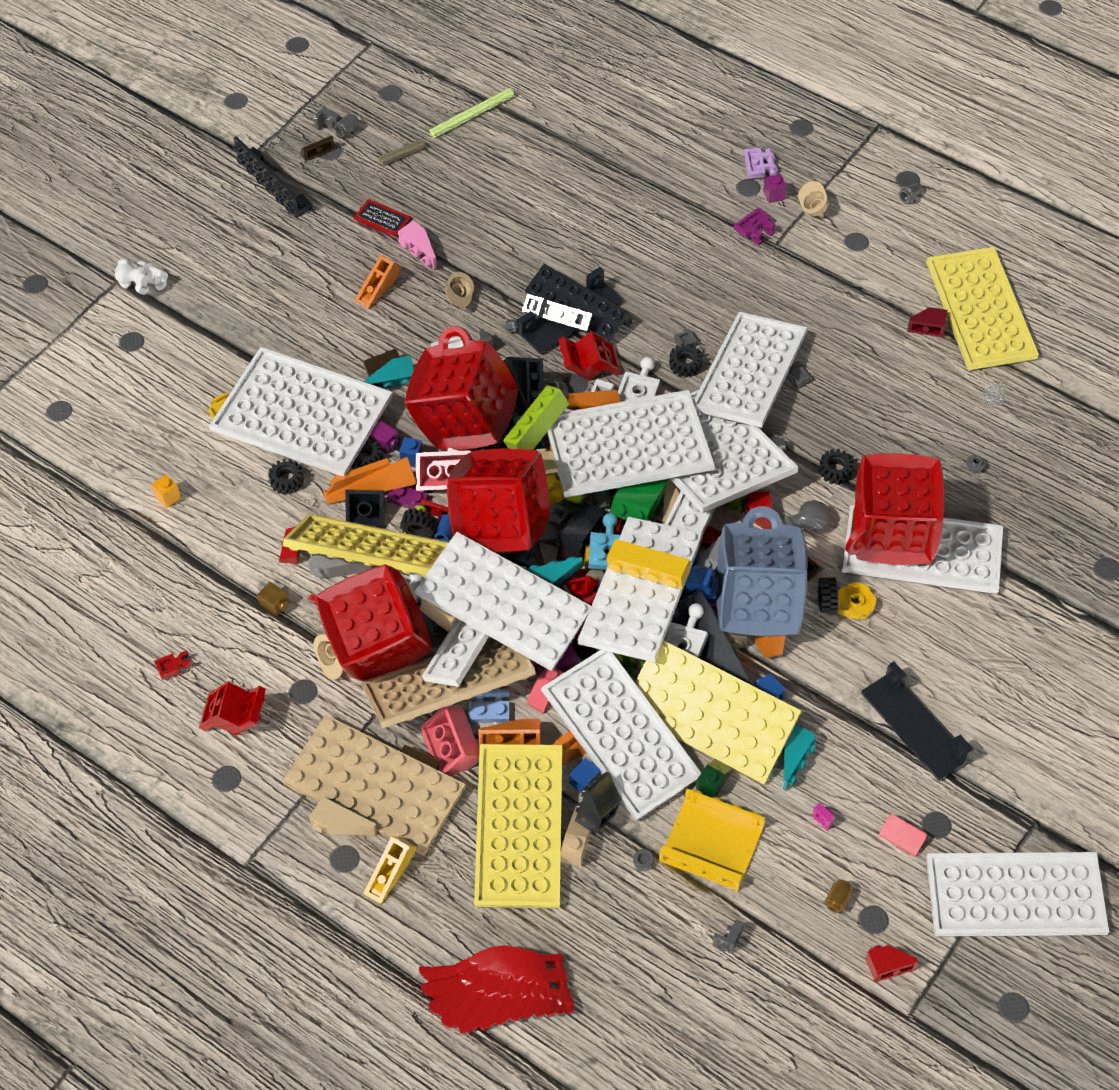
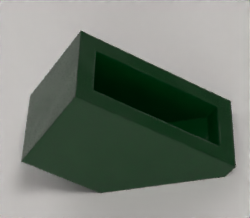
[696,759,734,798]

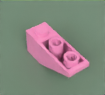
[398,220,437,271]

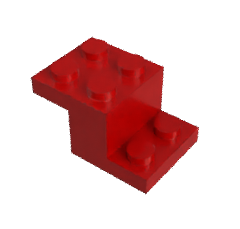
[558,331,622,381]
[199,681,266,735]

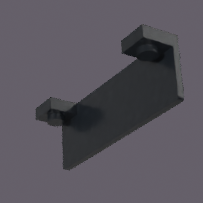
[233,136,313,218]
[525,264,633,342]
[517,267,622,354]
[671,589,753,686]
[861,661,974,781]

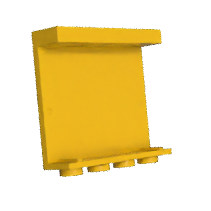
[659,789,765,891]

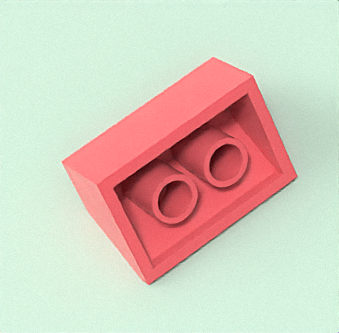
[416,451,472,491]
[420,705,480,776]

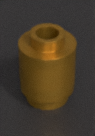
[825,879,853,913]

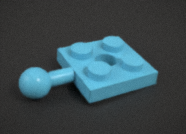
[588,513,620,570]

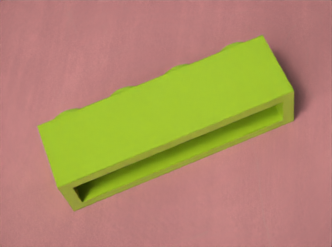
[503,385,569,450]

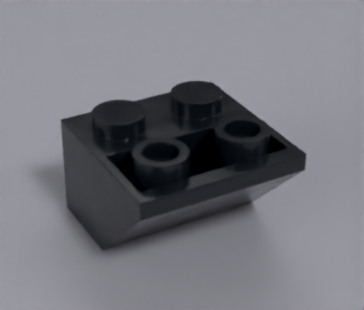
[575,771,621,834]

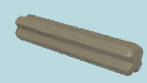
[379,139,425,166]

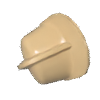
[798,181,828,217]
[446,272,474,308]
[313,634,343,680]

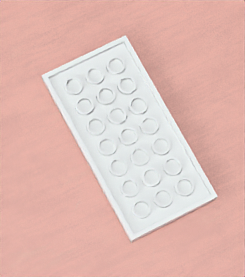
[693,312,807,428]
[842,505,1003,594]
[578,517,703,662]
[415,532,592,671]
[541,650,701,821]
[926,852,1109,936]

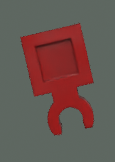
[154,651,193,680]

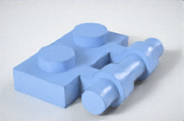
[469,687,509,723]

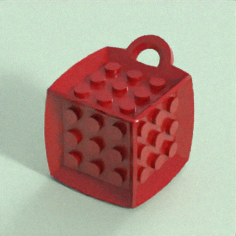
[404,326,518,450]
[447,449,549,553]
[845,453,945,565]
[307,564,432,681]

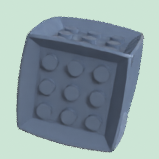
[716,506,807,636]

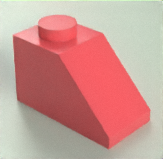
[527,667,564,714]

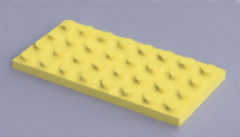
[926,247,1039,370]
[283,514,449,577]
[635,640,802,784]
[474,744,562,908]

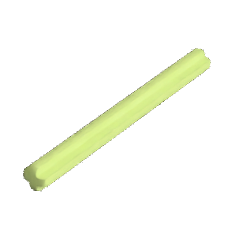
[430,88,514,138]

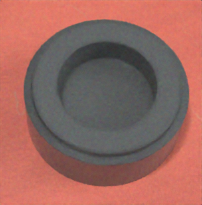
[633,849,654,872]

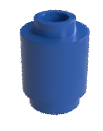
[434,514,453,542]

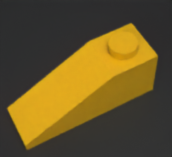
[363,837,418,904]

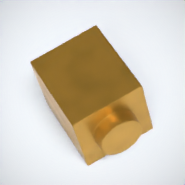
[257,581,290,616]

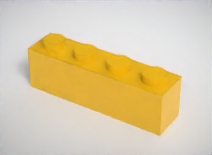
[607,539,690,589]

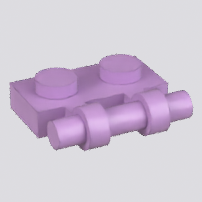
[744,148,777,179]

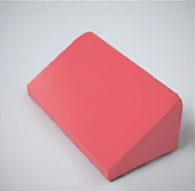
[879,814,927,857]

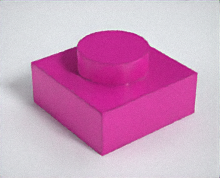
[812,803,835,831]

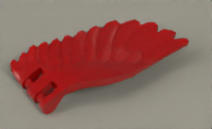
[419,945,574,1034]

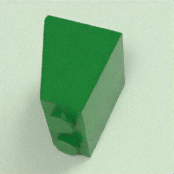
[610,479,668,521]

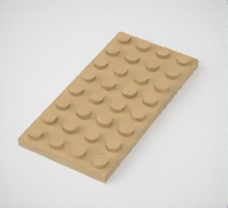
[361,637,536,729]
[283,714,466,856]

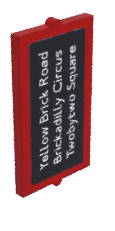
[354,199,411,238]

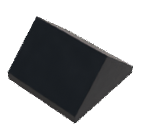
[345,489,386,528]

